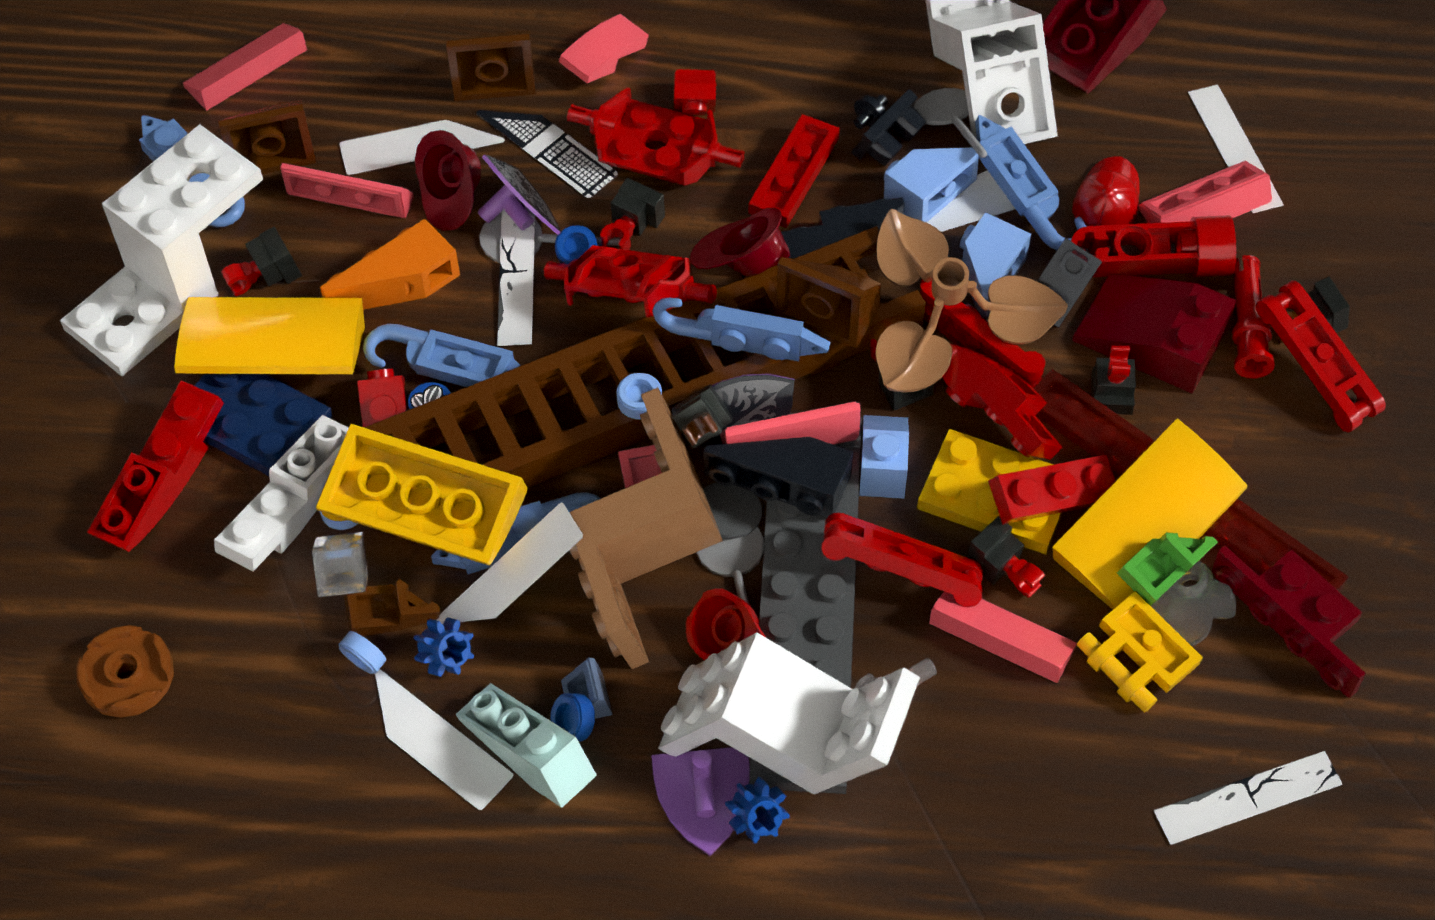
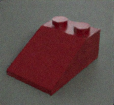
[1043,0,1167,94]
[1072,274,1237,394]

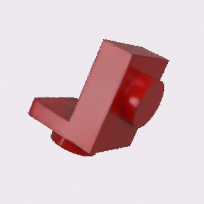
[674,69,716,116]
[357,369,407,427]

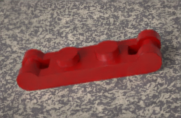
[919,280,1045,393]
[1255,280,1386,433]
[821,512,983,607]

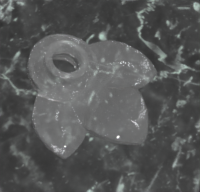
[1151,561,1236,646]

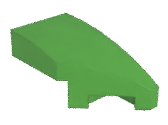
[1117,532,1218,606]

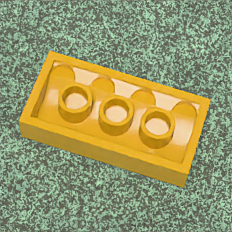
[174,297,365,374]
[1052,418,1247,610]
[316,424,528,566]

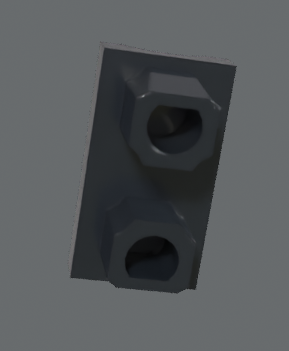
[851,89,926,166]
[1037,238,1102,328]

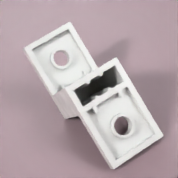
[926,0,1057,144]
[60,124,263,377]
[658,633,920,794]

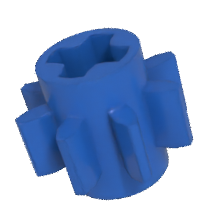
[414,617,474,677]
[725,777,790,843]

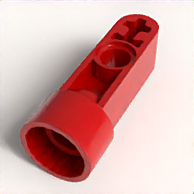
[1071,215,1236,277]

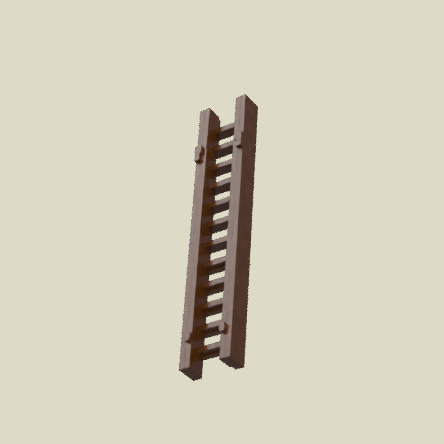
[364,226,926,541]

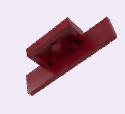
[1212,545,1366,698]

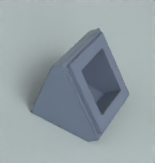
[561,658,613,719]

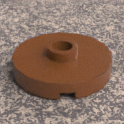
[76,625,174,718]

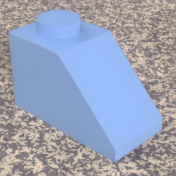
[884,148,979,222]
[960,212,1031,319]
[859,415,909,499]

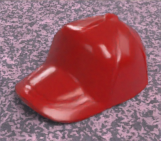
[1072,156,1140,226]
[686,588,765,661]

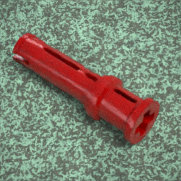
[1232,255,1275,378]

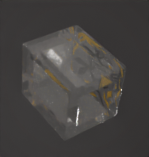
[312,532,368,597]

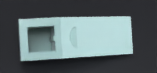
[456,683,597,808]

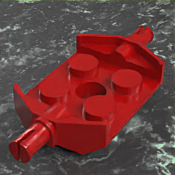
[567,87,745,186]
[544,245,717,318]

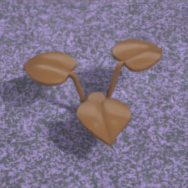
[876,209,1068,393]

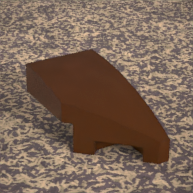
[344,579,440,636]

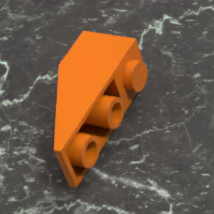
[320,219,460,310]

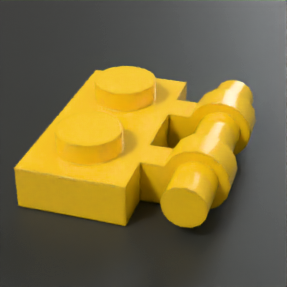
[1076,591,1203,713]

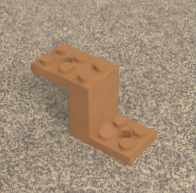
[569,387,723,669]

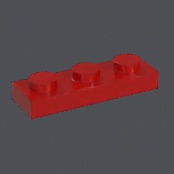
[748,114,840,228]
[988,455,1116,525]

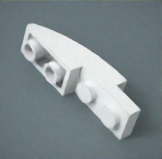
[214,415,349,571]

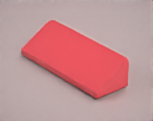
[183,23,307,111]
[1138,161,1272,244]
[280,163,414,218]
[720,401,861,445]
[929,591,1077,683]

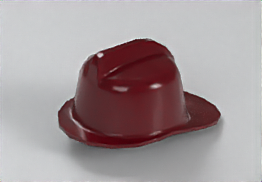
[414,130,482,231]
[690,207,790,277]

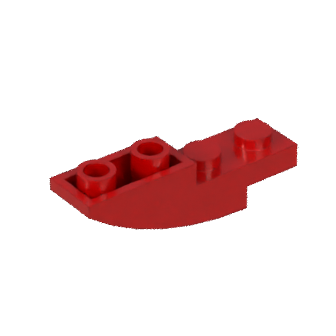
[942,343,1062,460]
[87,381,224,552]

